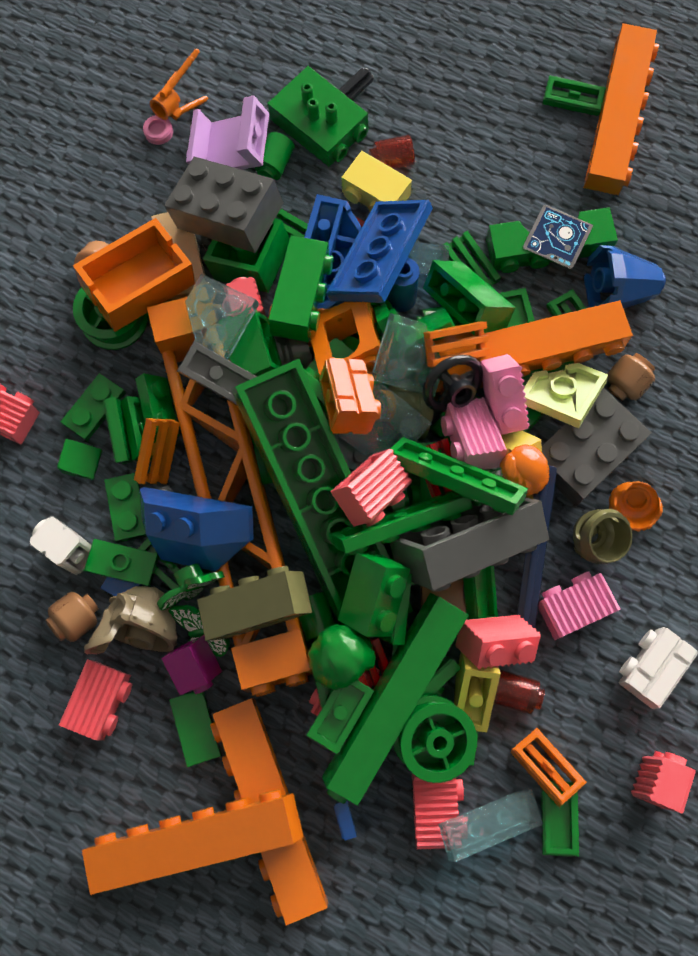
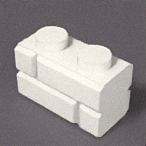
[30,516,92,575]
[619,627,698,709]

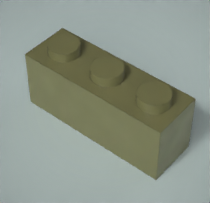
[197,566,312,641]

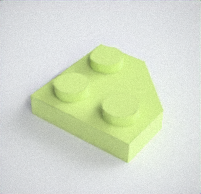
[523,363,608,428]

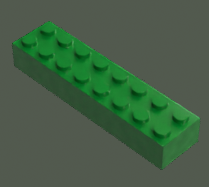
[231,359,413,625]

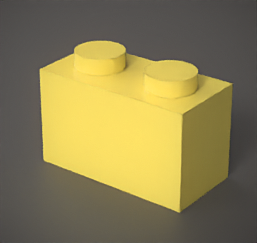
[341,151,412,212]

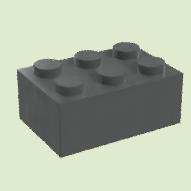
[164,156,284,253]
[542,388,652,507]

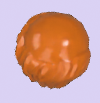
[499,444,549,496]
[609,481,663,532]

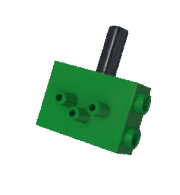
[268,66,374,167]

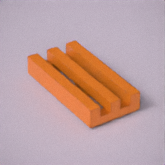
[423,321,490,367]
[134,418,180,484]
[510,728,587,808]

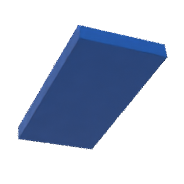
[326,200,433,303]

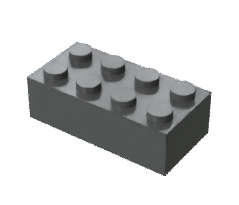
[390,497,550,592]

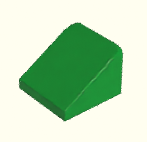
[57,439,102,480]

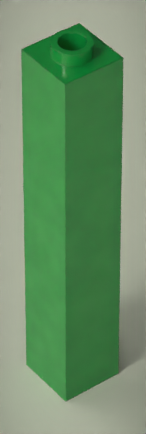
[322,593,469,806]

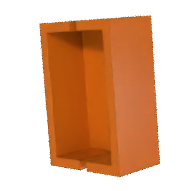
[73,218,195,332]

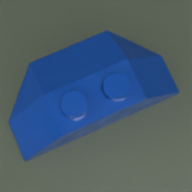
[304,194,362,309]
[140,487,254,572]

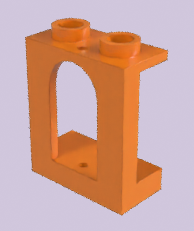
[310,302,392,375]

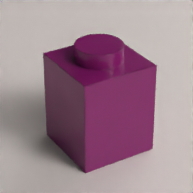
[161,635,222,695]

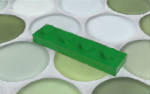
[390,437,528,516]
[331,490,473,555]

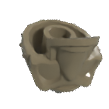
[84,586,177,654]

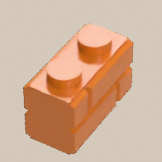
[319,358,381,434]

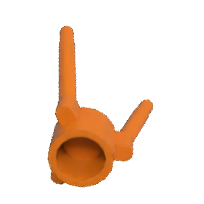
[149,48,208,120]

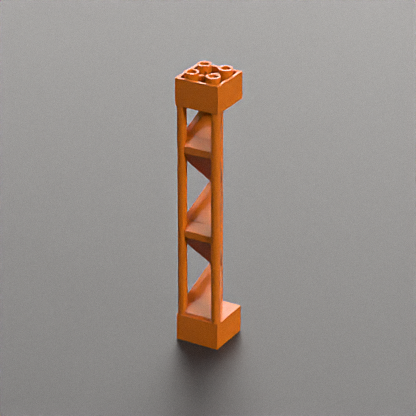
[147,291,313,697]

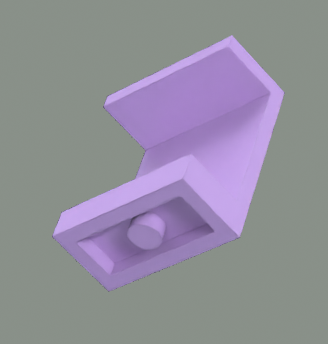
[186,95,269,170]

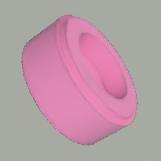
[143,115,173,145]

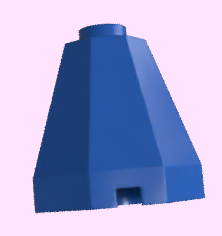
[584,245,666,309]

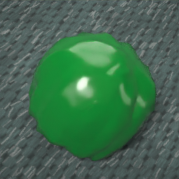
[308,624,376,690]

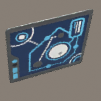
[523,205,593,269]

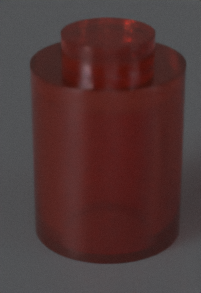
[369,134,415,169]
[494,669,545,715]

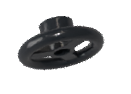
[422,354,483,412]

